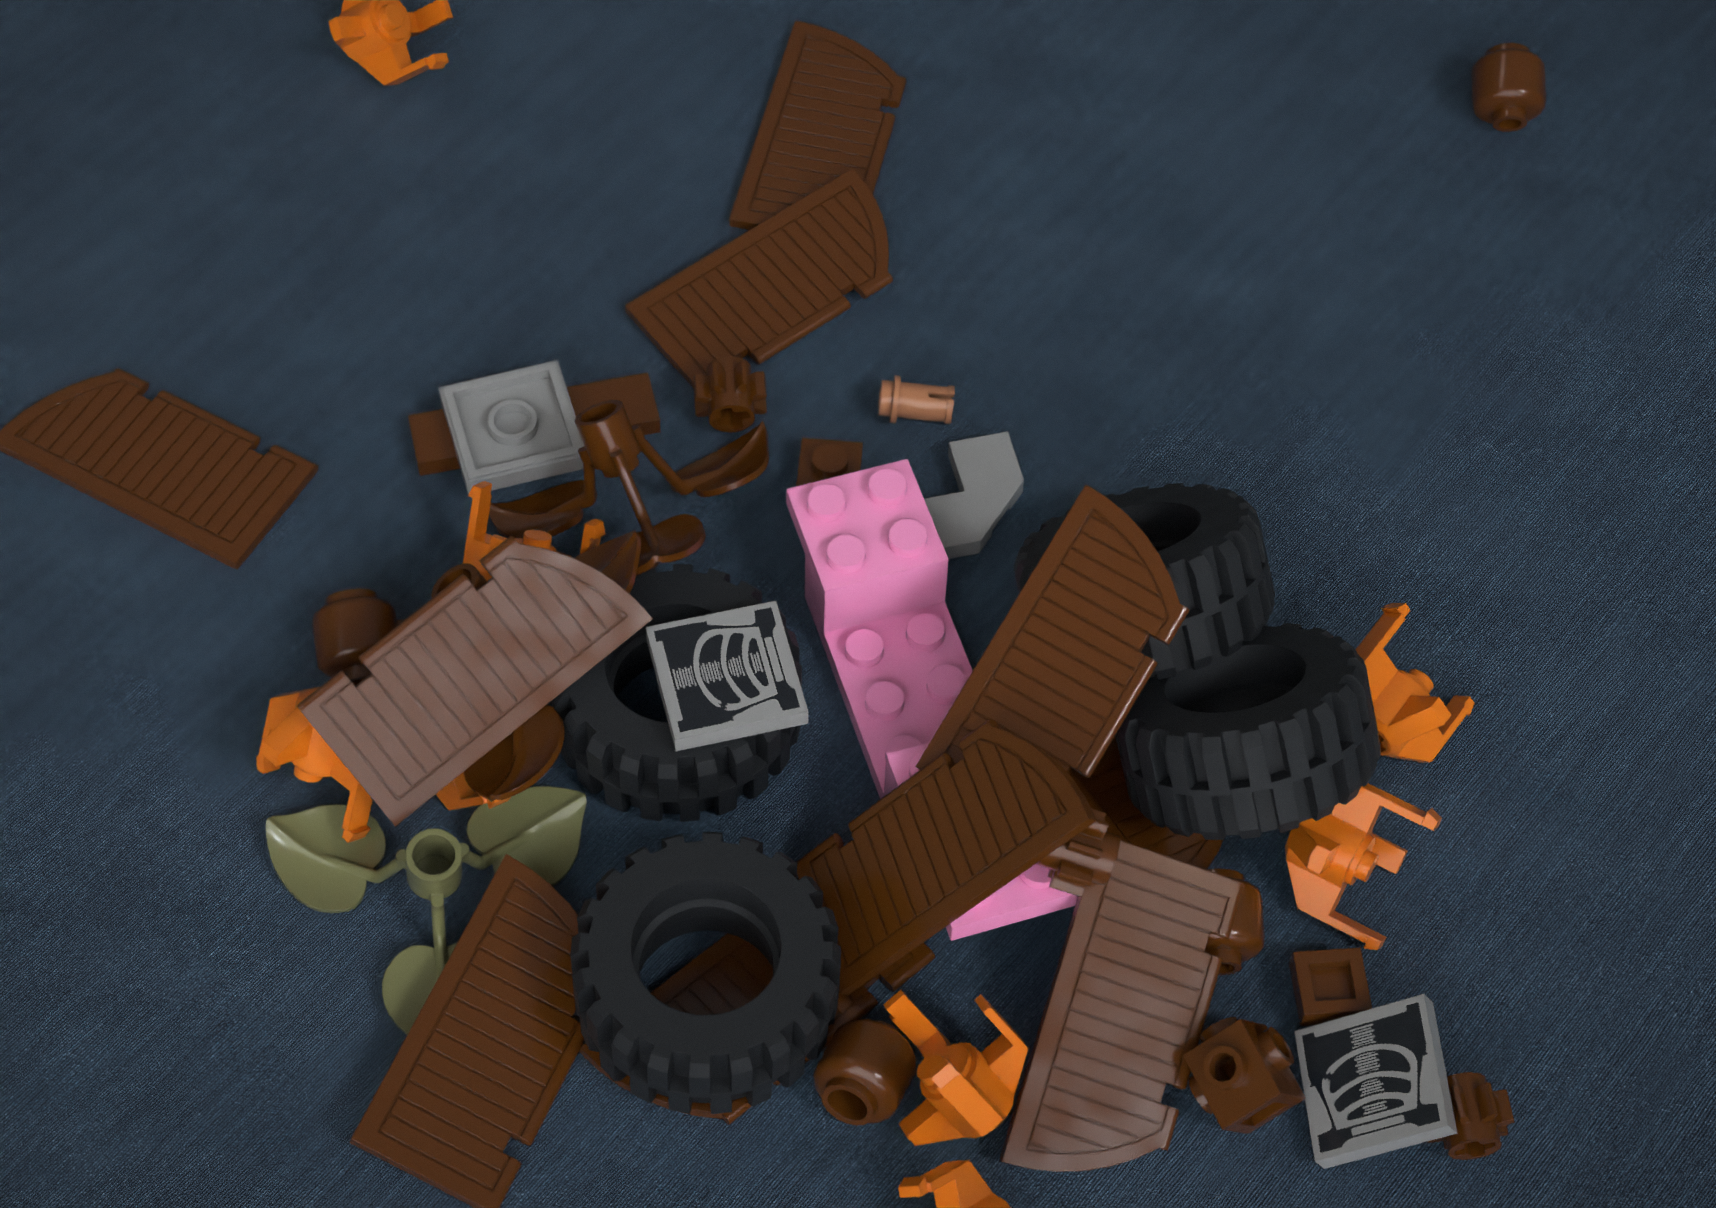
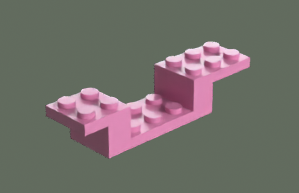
[786,459,1078,941]

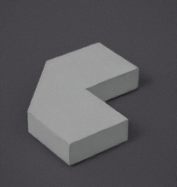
[924,431,1024,559]

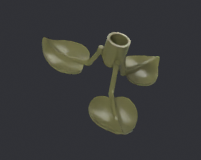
[266,786,587,1035]

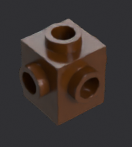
[1183,1017,1306,1134]

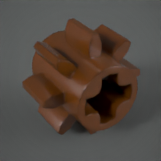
[694,356,767,433]
[1036,808,1120,897]
[1428,1072,1515,1160]

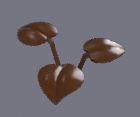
[489,400,769,575]
[397,530,641,802]

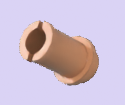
[878,375,955,425]

